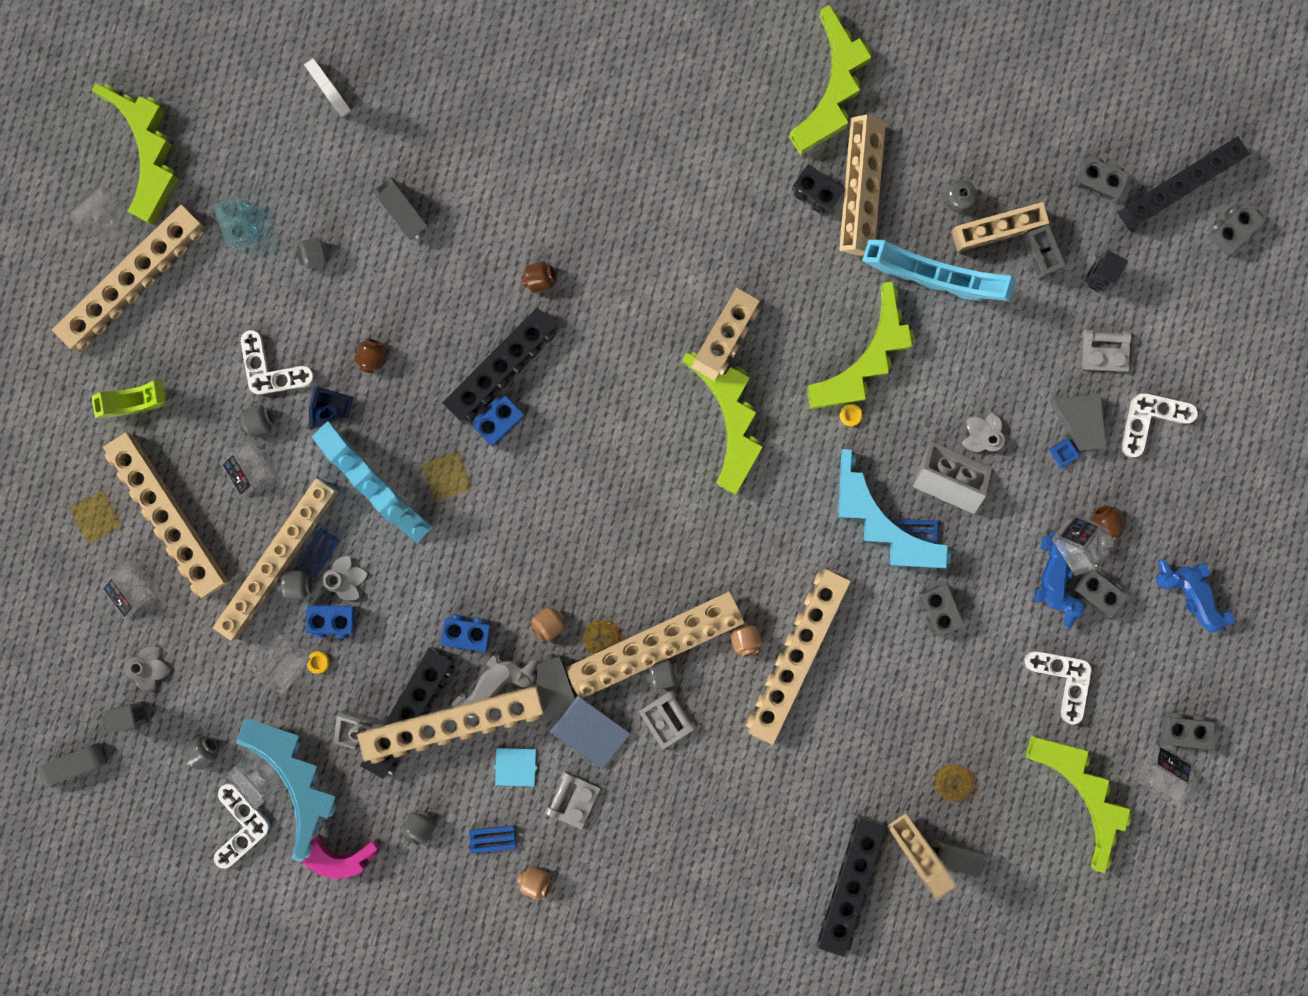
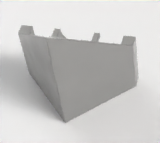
[334,710,385,750]

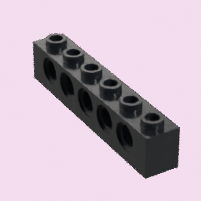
[1117,136,1250,231]
[442,307,557,423]
[360,646,455,779]
[816,814,888,957]

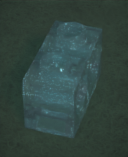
[212,196,259,251]

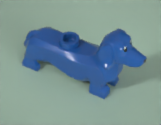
[1033,531,1085,629]
[1156,560,1235,632]

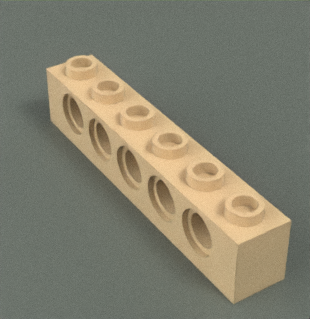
[839,115,886,256]

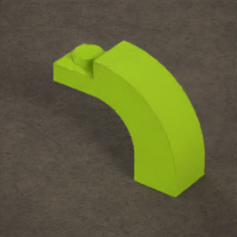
[91,380,166,418]

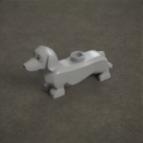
[451,652,539,718]

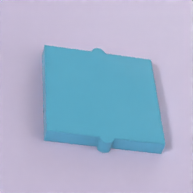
[494,748,537,787]

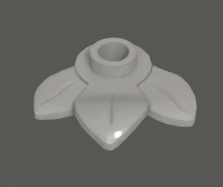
[962,413,1005,453]
[322,556,367,601]
[124,646,171,691]

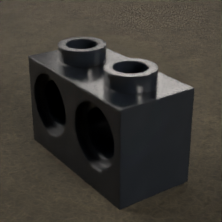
[791,164,845,215]
[1084,250,1129,292]

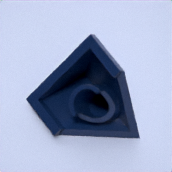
[308,386,354,430]

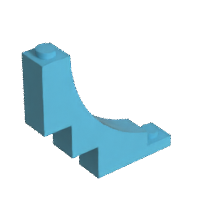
[838,449,951,568]

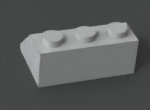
[913,441,992,514]

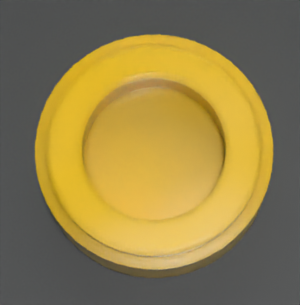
[839,404,862,427]
[306,651,330,674]

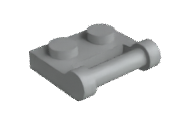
[1082,330,1131,372]
[638,689,697,749]
[545,771,600,830]

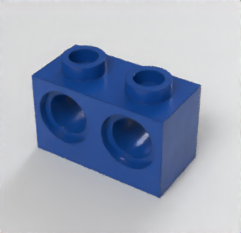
[472,396,525,447]
[306,605,356,638]
[441,614,492,652]

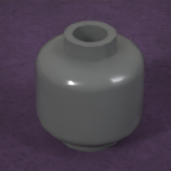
[945,180,977,212]
[296,238,331,269]
[238,405,274,437]
[277,570,312,600]
[645,658,679,689]
[183,736,218,770]
[401,810,435,846]

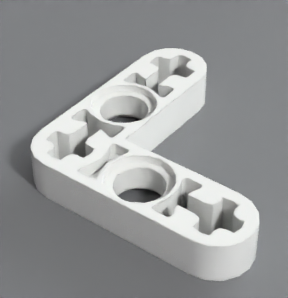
[304,58,351,117]
[241,331,314,395]
[1122,393,1197,457]
[1025,651,1091,724]
[214,783,270,869]

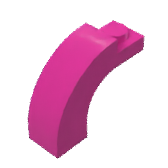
[302,835,381,879]

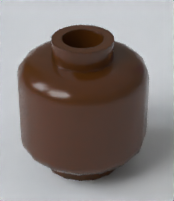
[521,261,556,293]
[354,338,387,373]
[1091,505,1126,540]

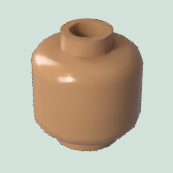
[530,608,565,641]
[730,622,763,657]
[517,866,553,900]

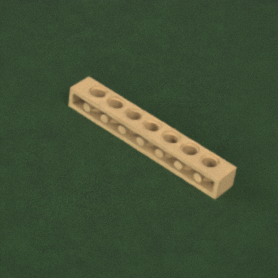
[52,205,206,351]
[103,432,229,598]
[213,478,339,641]
[746,569,850,745]
[566,592,744,698]
[357,685,544,763]

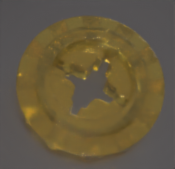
[583,620,619,654]
[935,764,971,801]

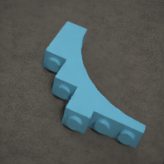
[862,240,1017,301]
[312,421,433,543]
[236,718,336,862]

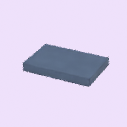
[550,695,630,769]

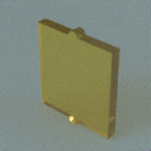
[422,452,470,501]
[69,491,120,543]

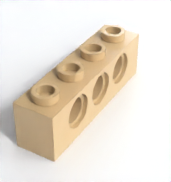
[951,202,1049,253]
[691,288,760,381]
[887,813,956,900]

